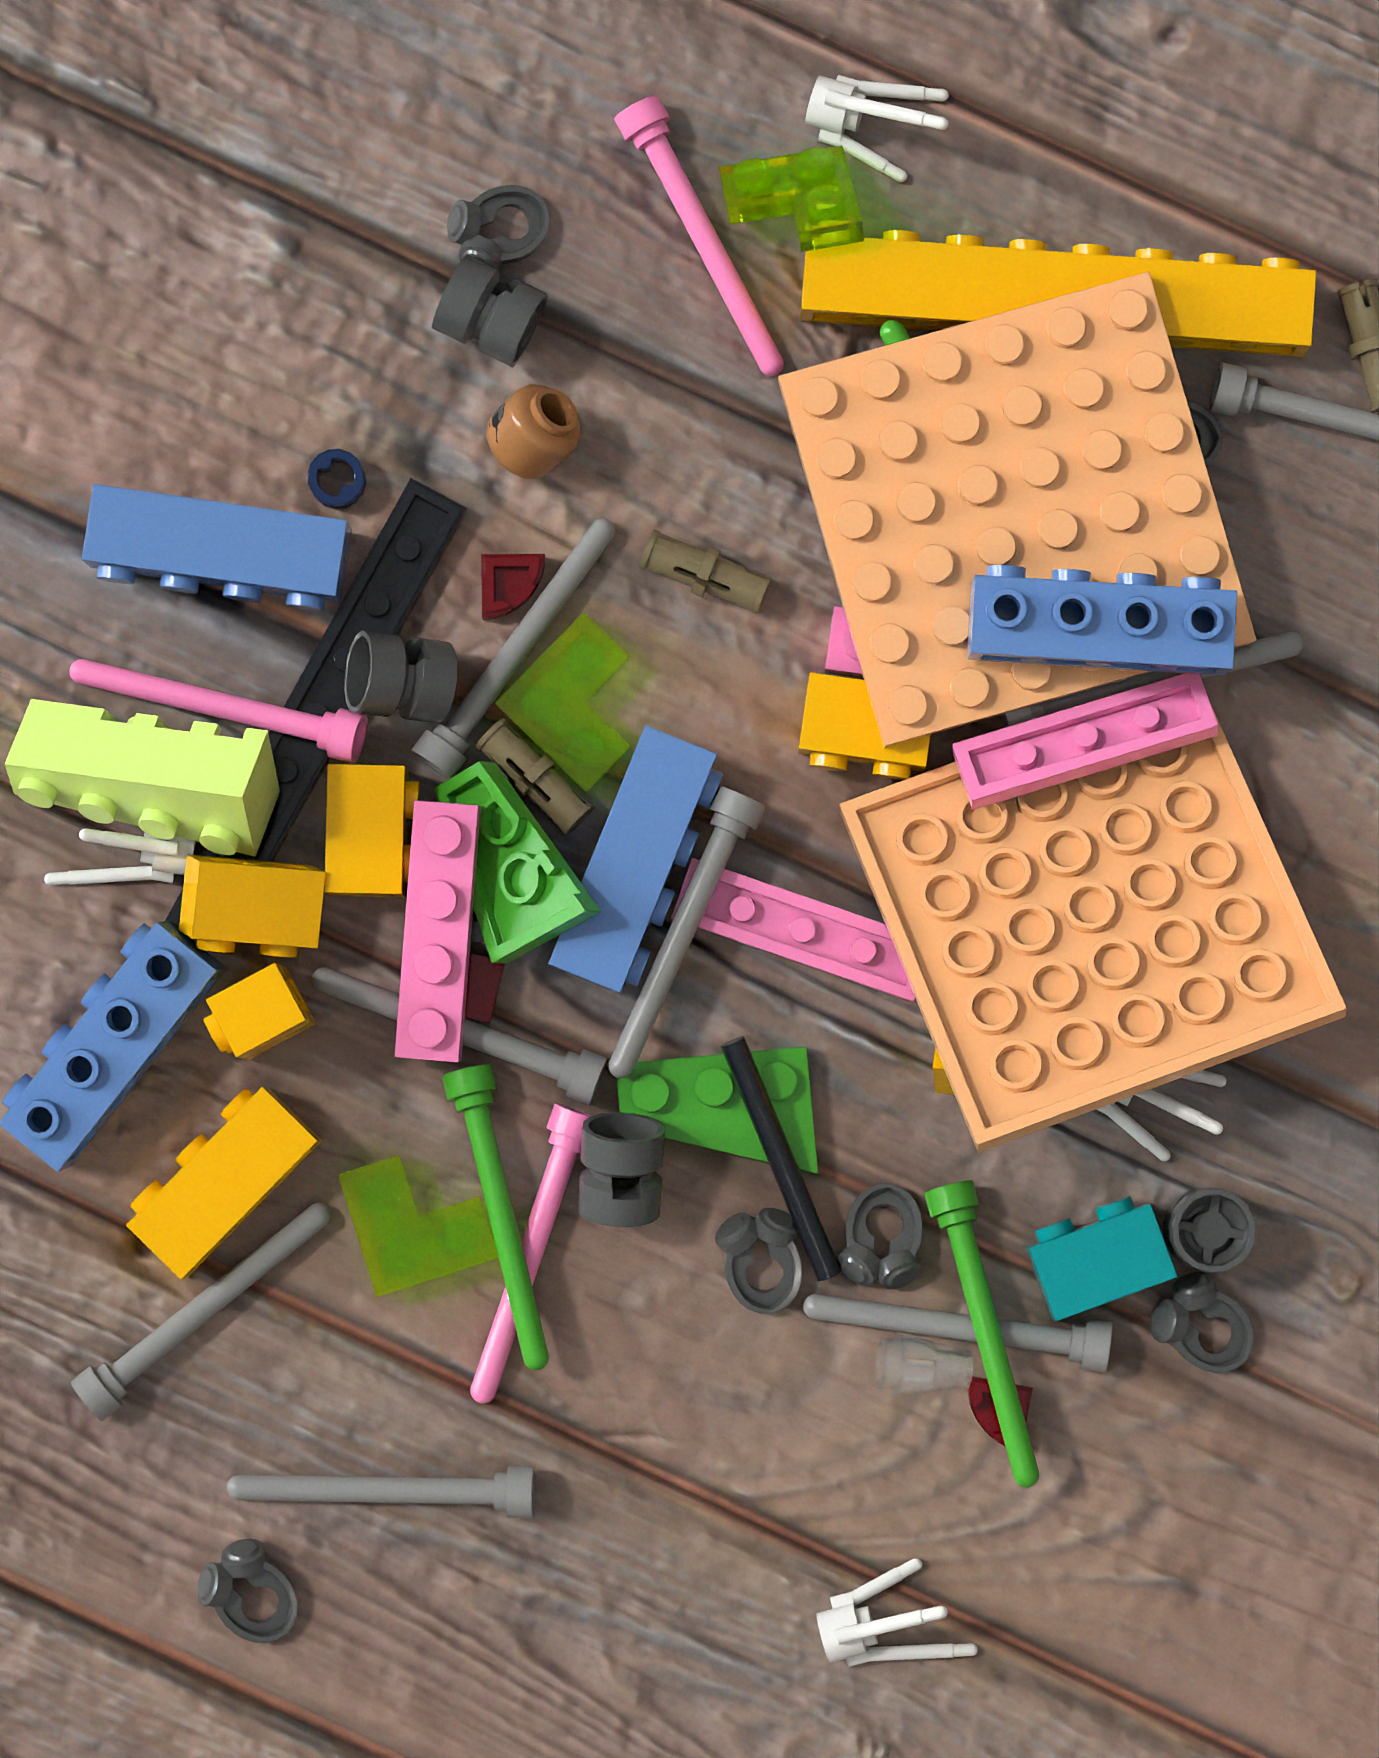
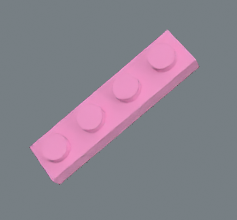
[952,673,1219,810]
[394,800,481,1062]
[671,858,915,1002]

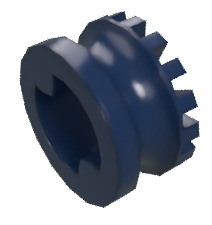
[307,449,366,510]

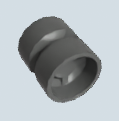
[432,255,548,368]
[344,630,457,723]
[578,1112,665,1227]
[1163,1188,1256,1272]

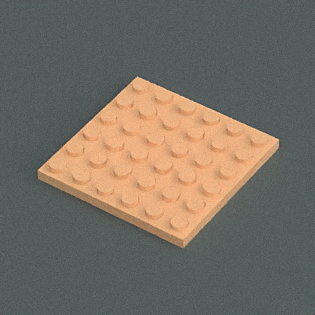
[778,272,1257,748]
[839,703,1347,1153]

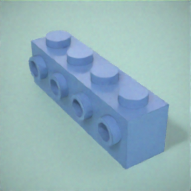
[82,484,352,612]
[967,565,1237,675]
[548,725,724,995]
[0,920,227,1172]

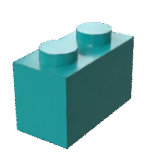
[1025,1196,1177,1321]

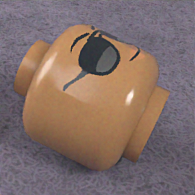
[486,384,581,479]

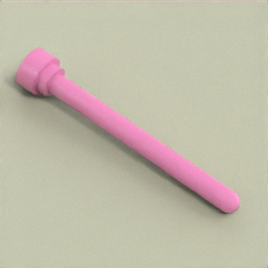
[614,95,784,376]
[69,659,368,764]
[470,1103,592,1404]

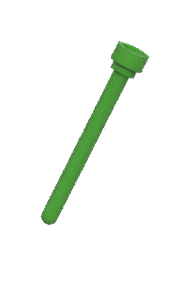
[442,1064,549,1371]
[924,1180,1039,1488]

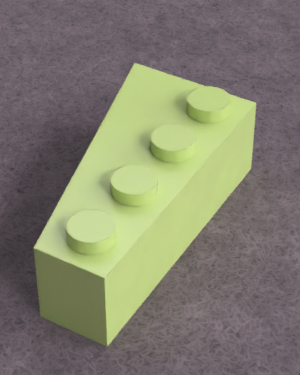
[5,699,280,857]

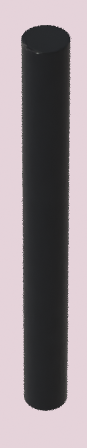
[721,1036,841,1281]

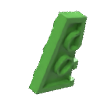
[434,761,602,964]
[617,1047,818,1174]

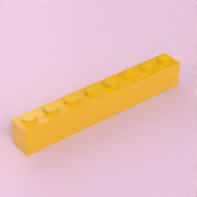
[800,226,1316,357]

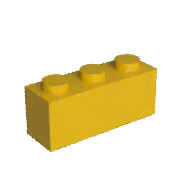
[126,1087,322,1280]

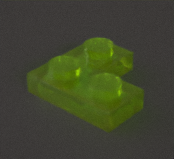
[718,145,864,252]
[495,612,631,794]
[338,1155,499,1297]

